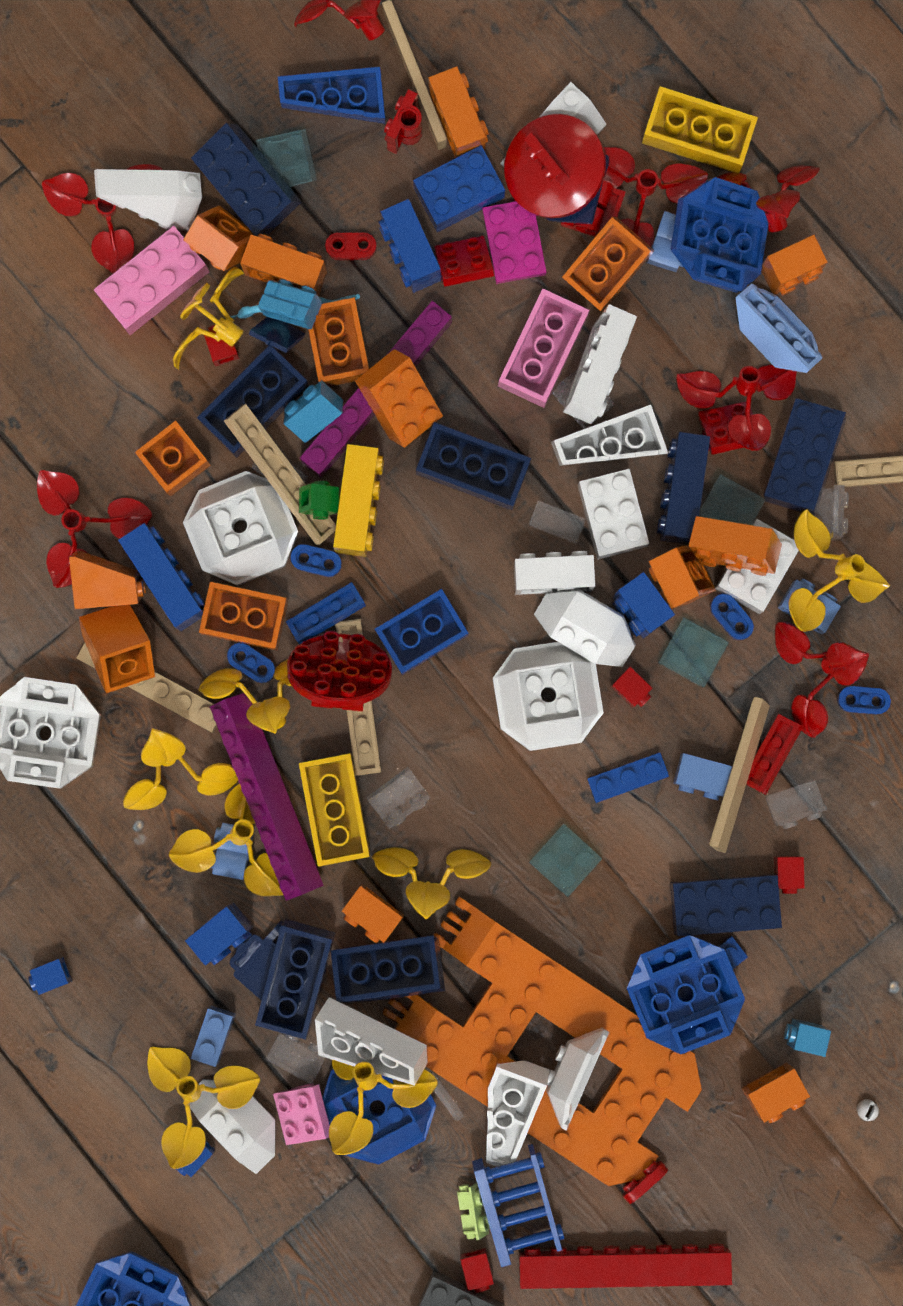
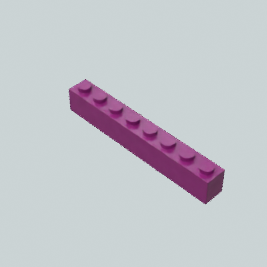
[300,301,452,479]
[210,693,324,901]

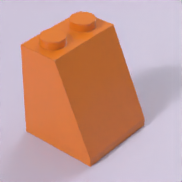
[69,551,147,609]
[79,605,155,693]

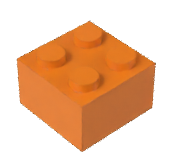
[183,205,258,271]
[761,235,828,296]
[135,421,211,497]
[341,884,404,943]
[742,1062,810,1123]

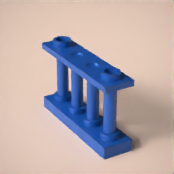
[472,1144,565,1267]

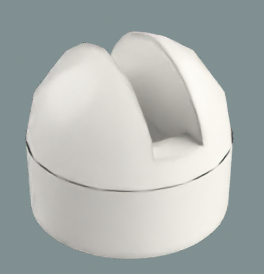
[857,1099,879,1121]

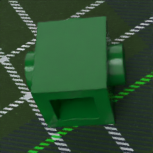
[299,481,340,520]

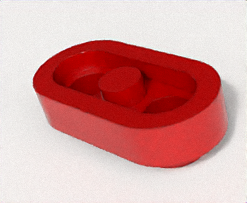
[325,232,377,260]
[622,1160,668,1204]

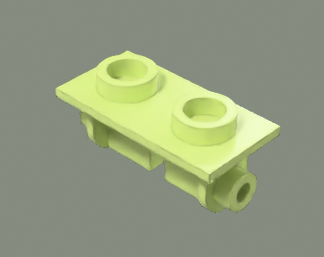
[457,1183,490,1240]

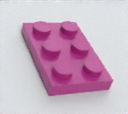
[482,202,547,284]

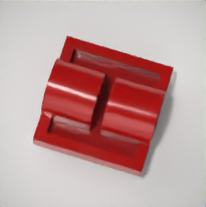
[384,89,422,154]
[561,180,626,237]
[434,235,494,287]
[698,401,753,455]

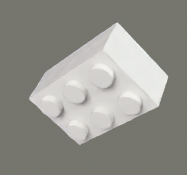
[578,469,649,560]
[715,519,799,614]
[514,551,595,595]

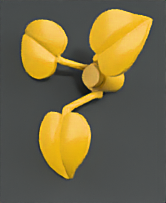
[173,267,244,370]
[789,509,890,632]
[199,659,291,733]
[123,728,238,810]
[169,784,283,896]
[372,847,491,919]
[147,1047,260,1169]
[329,1060,438,1155]

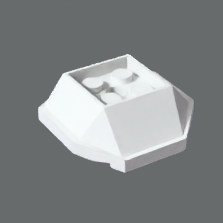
[183,471,299,586]
[493,642,604,751]
[0,677,101,789]

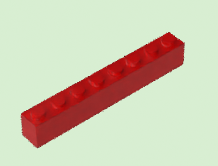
[519,1244,732,1289]

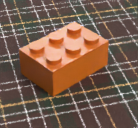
[428,66,489,158]
[562,217,655,311]
[240,234,327,296]
[308,297,369,387]
[355,349,443,448]
[689,516,782,576]
[649,545,716,609]
[199,582,289,651]

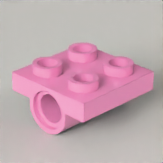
[273,1083,330,1145]

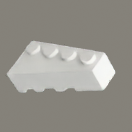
[563,304,637,424]
[551,405,668,466]
[315,997,428,1086]

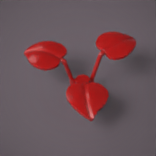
[294,0,385,41]
[603,147,708,247]
[42,164,163,274]
[717,165,820,232]
[676,365,797,451]
[37,470,152,588]
[775,621,869,738]

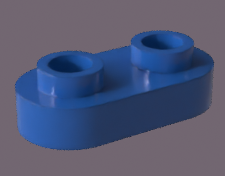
[291,544,342,577]
[710,594,754,640]
[227,643,275,683]
[837,686,891,715]

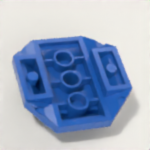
[670,177,768,293]
[627,935,745,1054]
[322,1069,437,1165]
[76,1251,192,1306]

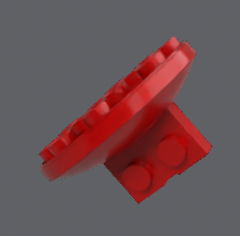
[504,114,606,218]
[287,631,392,712]

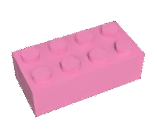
[94,226,209,335]
[498,289,589,408]

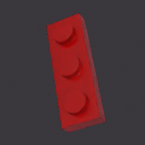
[746,714,803,795]

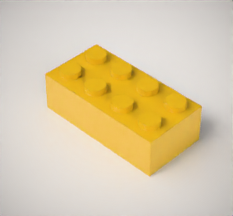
[642,86,758,173]
[333,444,384,557]
[299,754,371,867]

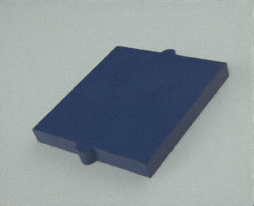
[249,317,306,353]

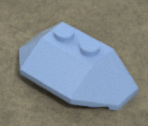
[736,283,822,373]

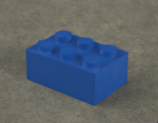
[413,145,505,233]
[378,199,441,293]
[612,572,675,639]
[375,589,469,675]
[185,903,254,966]

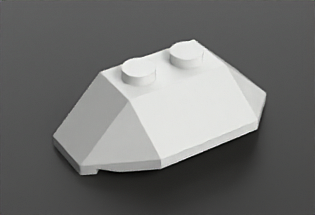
[534,589,636,667]
[546,1028,609,1131]
[190,1079,275,1174]

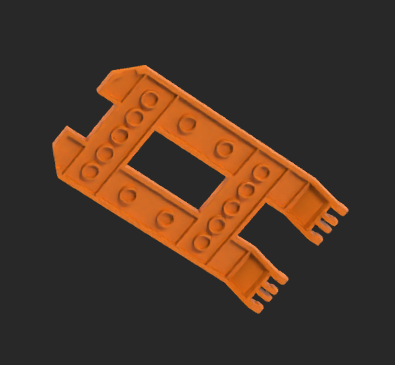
[378,896,702,1186]

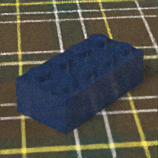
[191,123,302,236]
[197,345,309,458]
[764,398,846,516]
[416,422,531,510]
[656,432,710,545]
[670,874,782,936]
[255,919,336,1040]
[331,935,445,1005]

